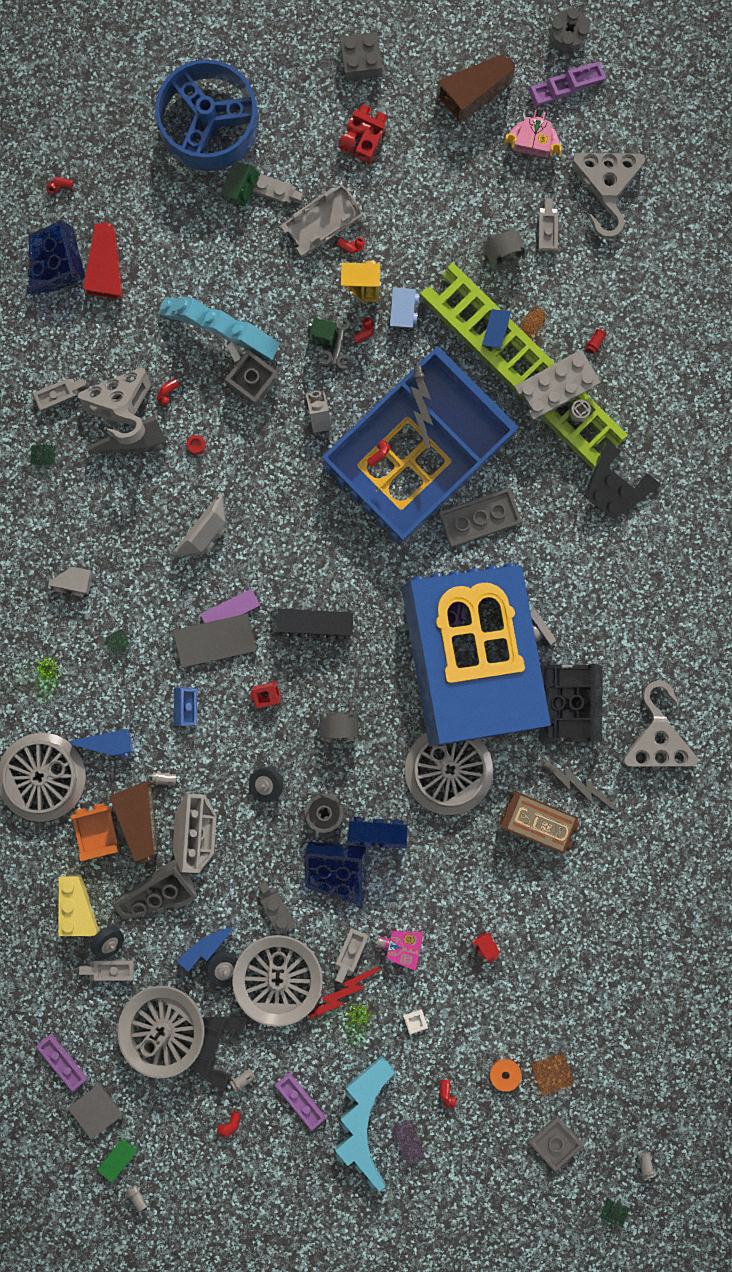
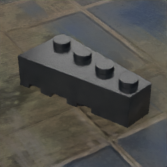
[270,608,353,640]

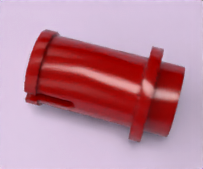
[585,328,607,354]

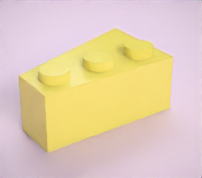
[58,876,100,936]

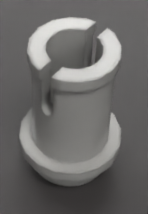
[152,771,176,787]
[230,1068,256,1092]
[638,1152,655,1179]
[126,1185,148,1212]

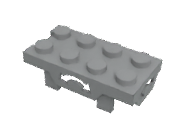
[280,184,364,258]
[514,349,601,421]

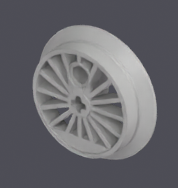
[0,733,86,822]
[405,733,493,815]
[233,935,323,1027]
[118,986,204,1078]

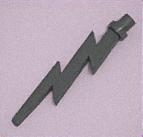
[410,365,434,449]
[542,760,615,810]

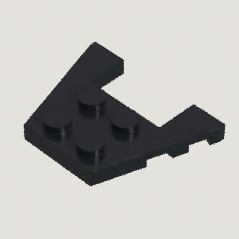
[584,440,661,519]
[177,1016,248,1092]

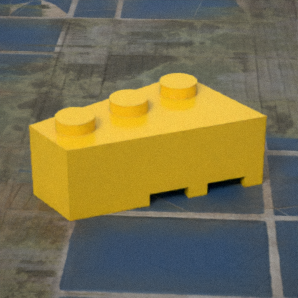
[341,261,380,302]

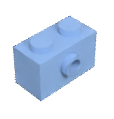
[390,287,419,329]

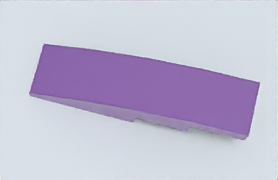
[528,62,606,107]

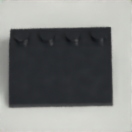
[540,664,603,743]

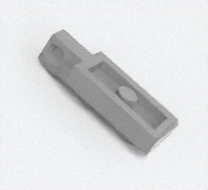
[252,174,303,204]
[538,198,558,252]
[33,378,87,412]
[335,928,369,983]
[79,960,134,981]

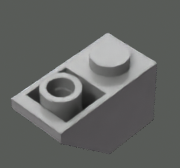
[306,390,332,433]
[48,567,94,597]

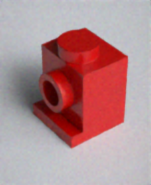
[250,680,281,708]
[471,931,500,963]

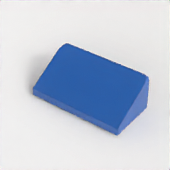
[482,309,511,351]
[174,687,197,726]

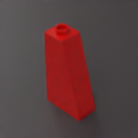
[83,222,123,300]

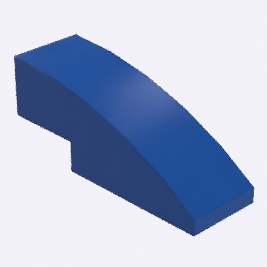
[177,927,233,972]

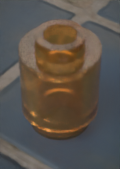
[520,307,547,336]

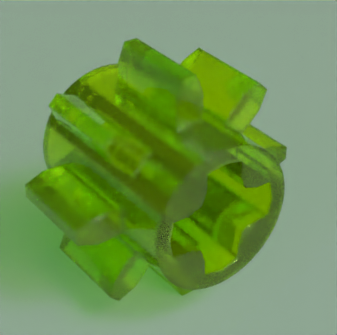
[35,656,60,681]
[347,1001,372,1027]

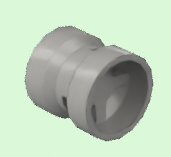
[569,400,591,422]

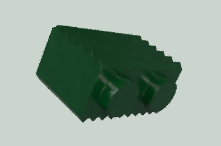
[220,161,260,207]
[307,318,337,350]

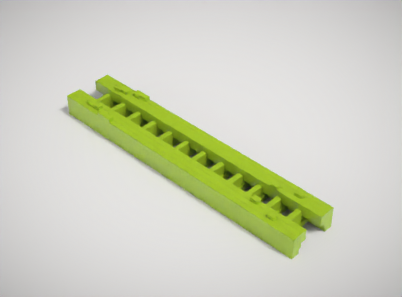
[420,262,628,470]

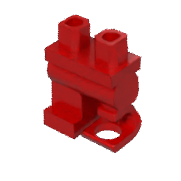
[338,104,387,164]

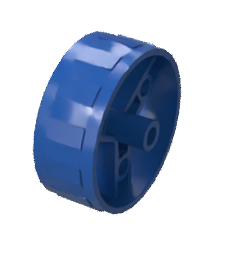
[155,59,259,171]

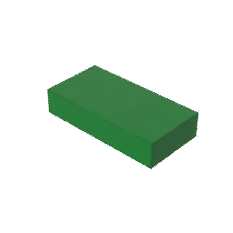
[97,1138,138,1183]

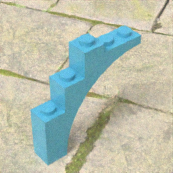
[158,296,280,360]
[335,1056,395,1192]

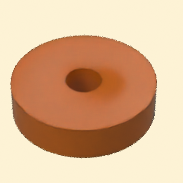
[490,1059,521,1091]

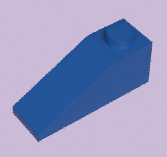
[70,729,134,759]

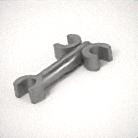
[320,318,350,370]

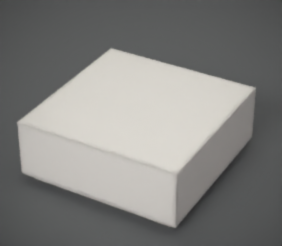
[227,342,241,364]
[403,1009,428,1034]

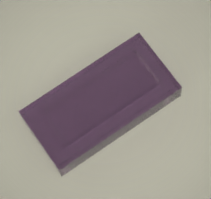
[393,1120,426,1165]

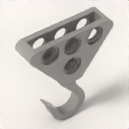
[572,153,645,239]
[78,368,151,444]
[622,681,698,767]

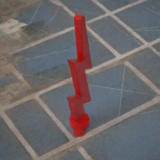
[308,967,380,1020]

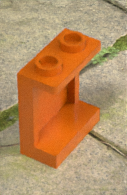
[70,804,120,861]

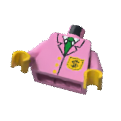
[503,110,562,158]

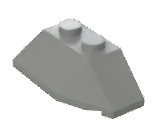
[172,494,227,558]
[173,794,217,873]

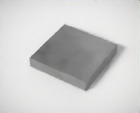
[68,1083,123,1139]
[528,1115,584,1172]

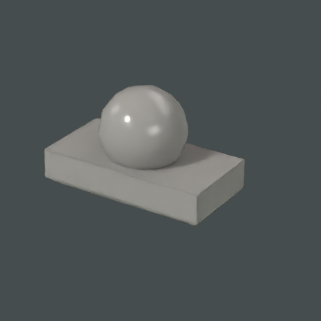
[530,610,556,646]

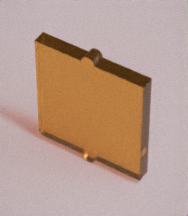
[531,1053,574,1095]

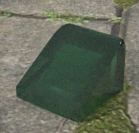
[31,444,55,465]
[105,629,131,655]
[600,1199,630,1227]

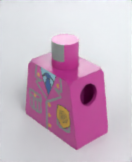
[376,931,423,970]

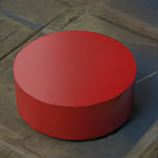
[186,435,206,455]

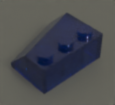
[26,220,85,294]
[348,817,408,849]
[304,842,367,909]

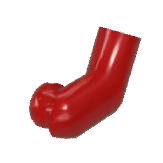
[46,177,74,194]
[336,238,365,254]
[353,317,374,344]
[157,379,179,406]
[367,440,390,467]
[440,1080,456,1109]
[217,1111,241,1138]

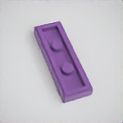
[200,588,260,623]
[36,1033,88,1092]
[274,1072,327,1131]

